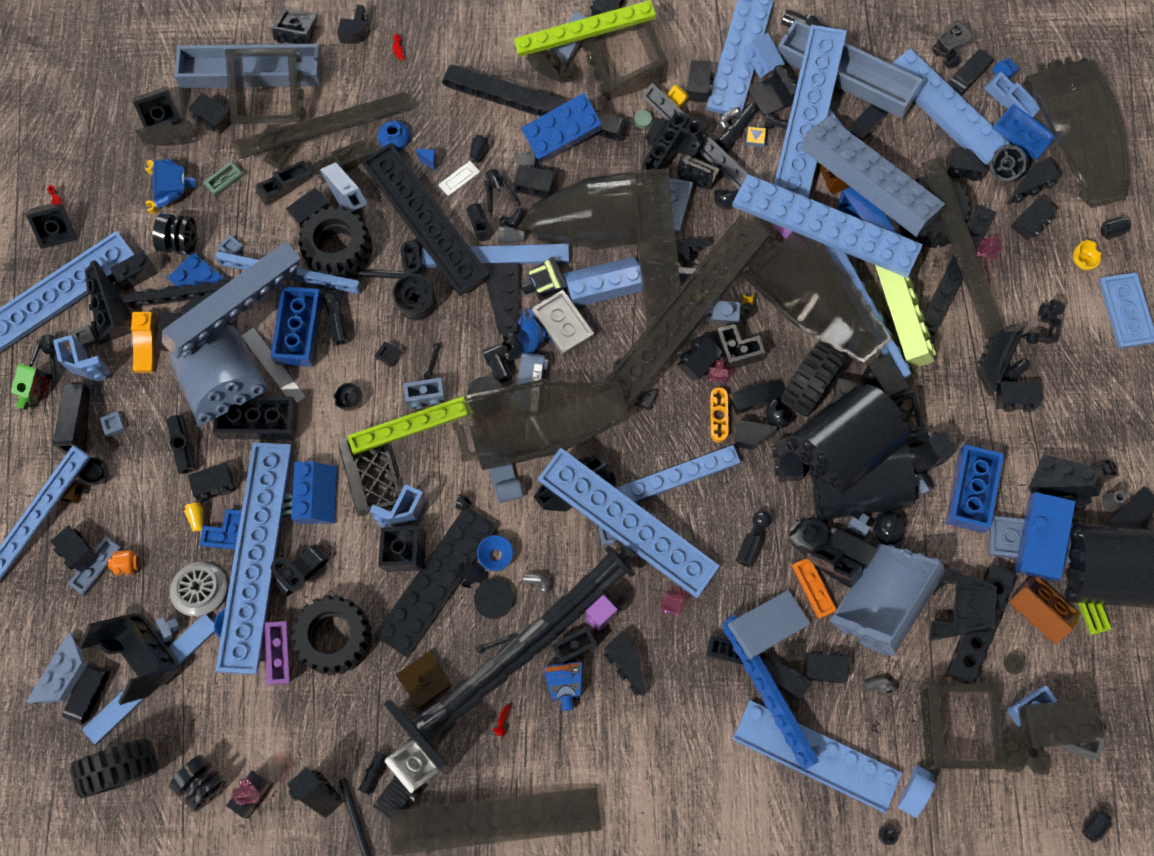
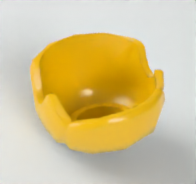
[1072,240,1102,271]

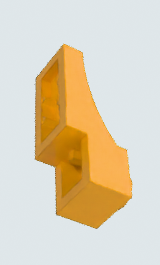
[131,312,157,373]

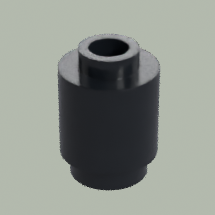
[1100,217,1131,240]
[1081,810,1113,843]

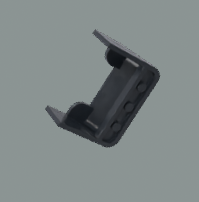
[79,613,180,705]

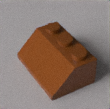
[1009,576,1081,644]

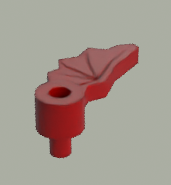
[392,34,405,61]
[47,185,62,205]
[492,703,512,737]

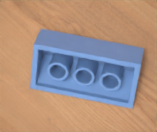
[563,257,644,307]

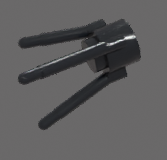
[484,169,520,211]
[29,334,58,383]

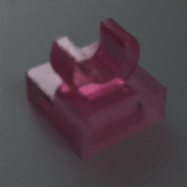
[976,236,1001,260]
[707,360,729,383]
[659,590,684,616]
[232,778,259,805]

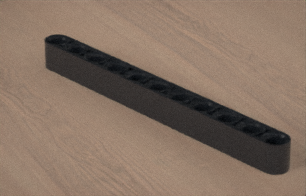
[442,65,629,141]

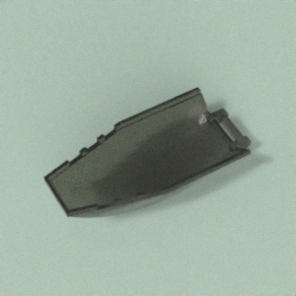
[741,231,892,365]
[452,380,630,471]

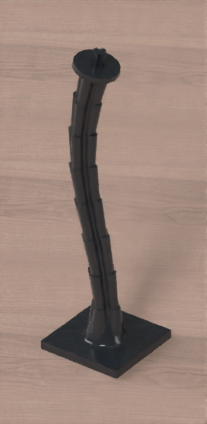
[383,545,635,775]

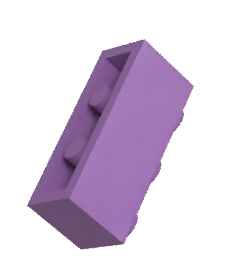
[263,621,289,687]

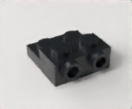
[272,8,317,44]

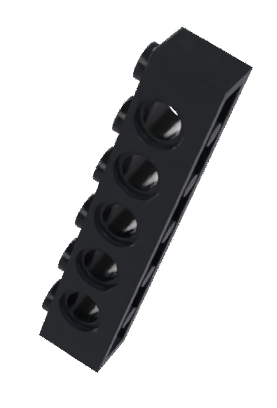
[945,564,1016,686]

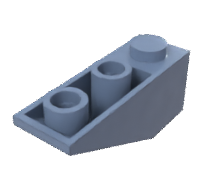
[320,162,367,214]

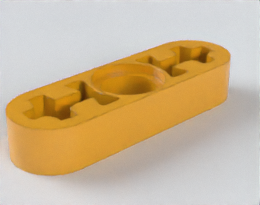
[710,387,728,443]

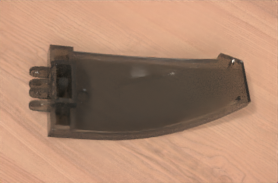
[1024,57,1129,208]

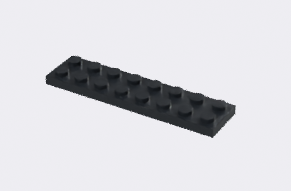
[374,508,498,658]

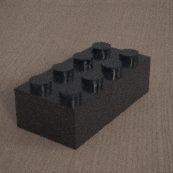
[213,396,298,440]

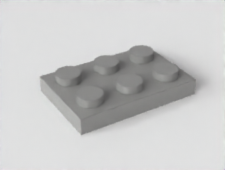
[532,290,594,355]

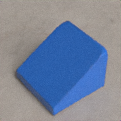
[993,58,1020,79]
[416,149,437,170]

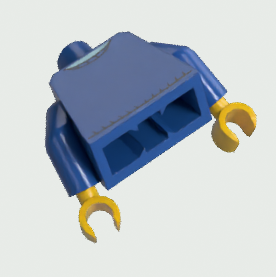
[145,159,195,214]

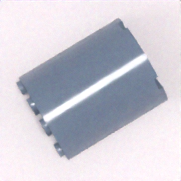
[169,323,269,427]
[830,543,945,656]

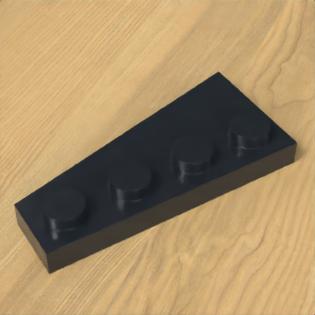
[482,263,518,334]

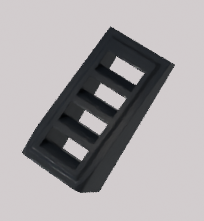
[706,635,744,665]

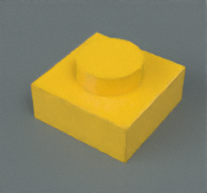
[667,85,689,107]

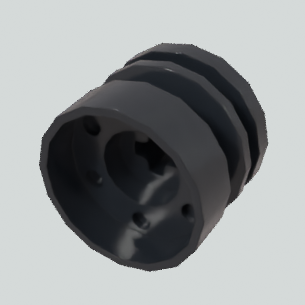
[152,213,197,255]
[393,274,436,321]
[169,755,227,812]

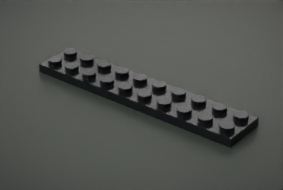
[361,143,490,297]

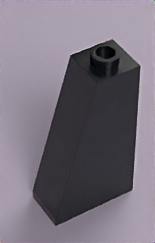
[53,382,90,454]

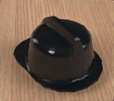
[871,511,905,549]

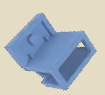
[53,335,112,381]
[370,484,428,527]

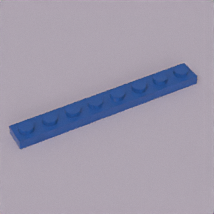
[722,615,819,771]

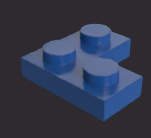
[199,509,241,550]

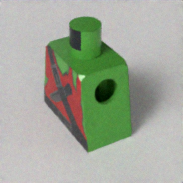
[11,363,52,410]

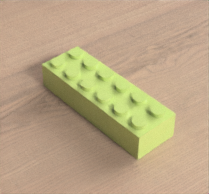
[875,265,936,369]

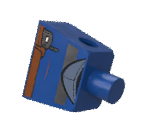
[543,662,582,711]

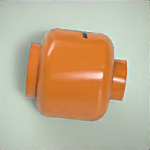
[108,550,140,576]

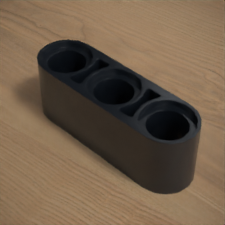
[948,49,994,95]
[272,544,329,597]
[62,662,110,725]

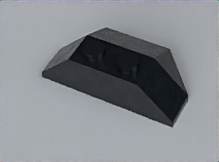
[977,325,1025,397]
[534,454,608,512]

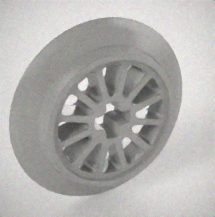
[170,561,227,616]

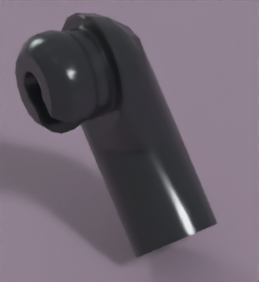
[499,208,525,227]

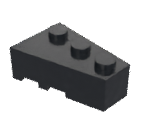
[1028,454,1106,497]
[287,767,345,818]

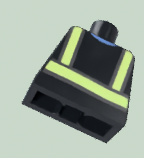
[521,257,568,300]

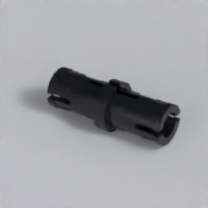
[358,751,388,795]

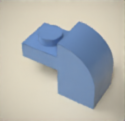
[897,765,935,818]

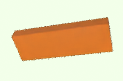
[792,558,837,619]

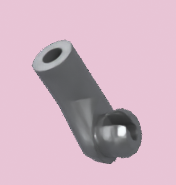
[718,106,741,130]
[523,573,551,593]
[864,677,896,696]

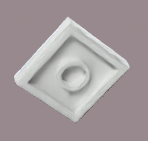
[384,740,439,793]

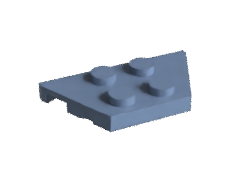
[26,632,87,705]

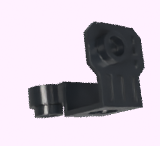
[932,21,972,69]
[1021,299,1065,344]

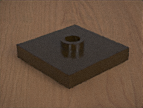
[396,652,452,709]

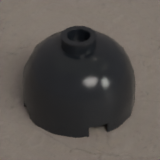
[990,145,1029,182]

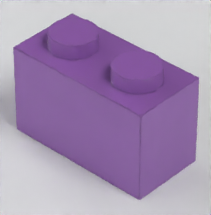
[585,595,617,632]

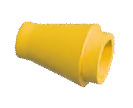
[184,502,204,532]

